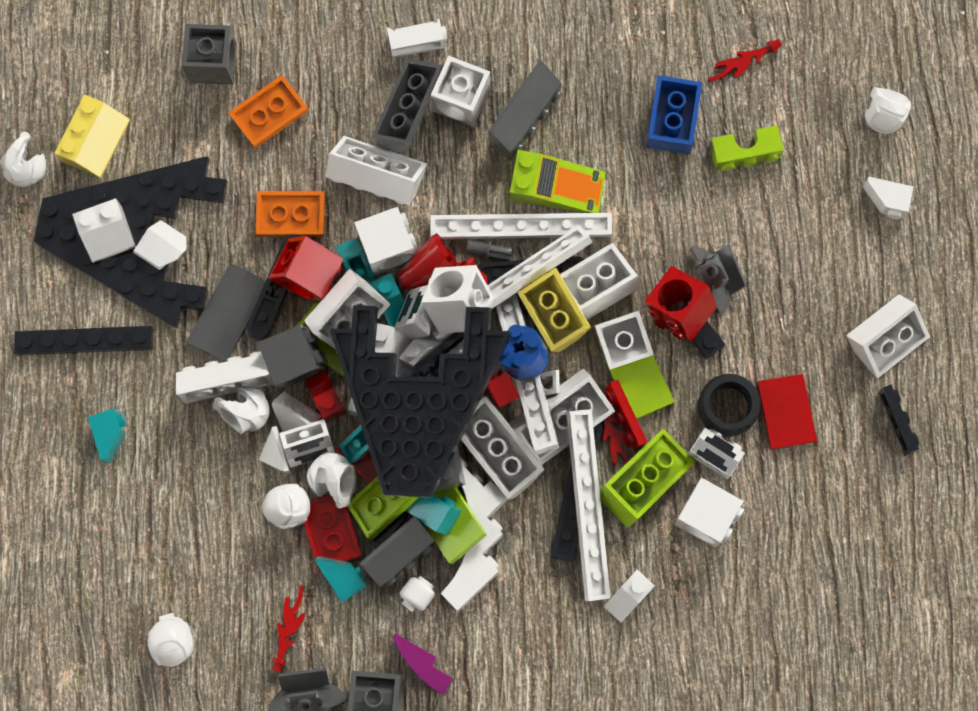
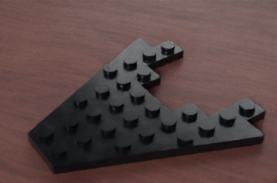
[34,157,228,328]
[330,306,512,498]

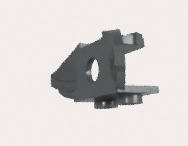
[690,245,747,313]
[269,668,346,711]

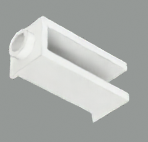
[387,19,448,58]

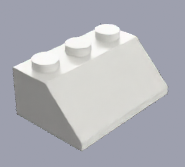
[560,243,639,320]
[304,269,390,349]
[846,295,930,378]

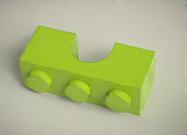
[709,125,784,171]

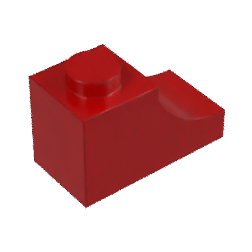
[487,369,520,408]
[305,371,347,423]

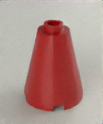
[396,233,458,290]

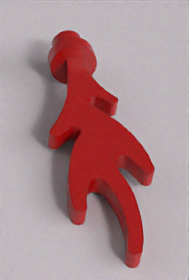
[708,39,782,82]
[602,415,631,466]
[272,585,306,672]

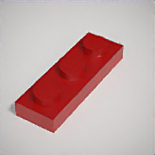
[605,380,648,451]

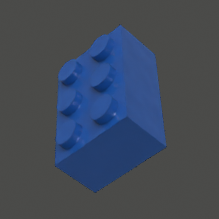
[646,75,702,154]

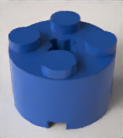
[500,324,548,380]

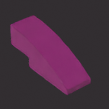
[393,633,453,696]

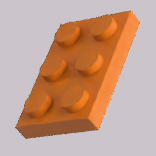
[228,75,309,149]
[255,191,325,237]

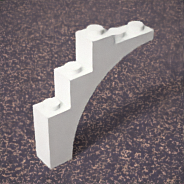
[441,457,507,612]

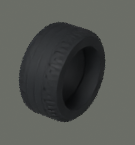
[698,374,761,437]

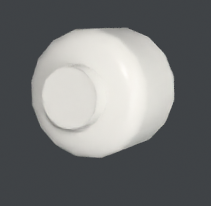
[400,576,435,612]

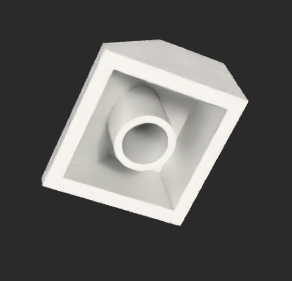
[72,198,136,263]
[593,311,654,370]

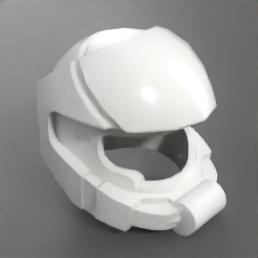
[865,87,911,134]
[0,132,46,187]
[213,386,270,434]
[307,453,356,508]
[263,484,310,529]
[148,613,194,667]

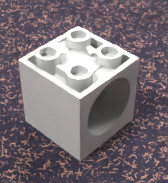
[431,56,491,127]
[354,207,418,276]
[421,265,493,333]
[674,478,744,548]

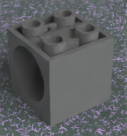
[181,24,237,85]
[258,325,328,388]
[348,671,403,711]

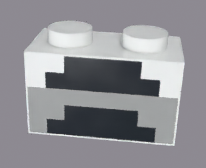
[395,285,433,340]
[279,419,335,468]
[688,428,745,480]

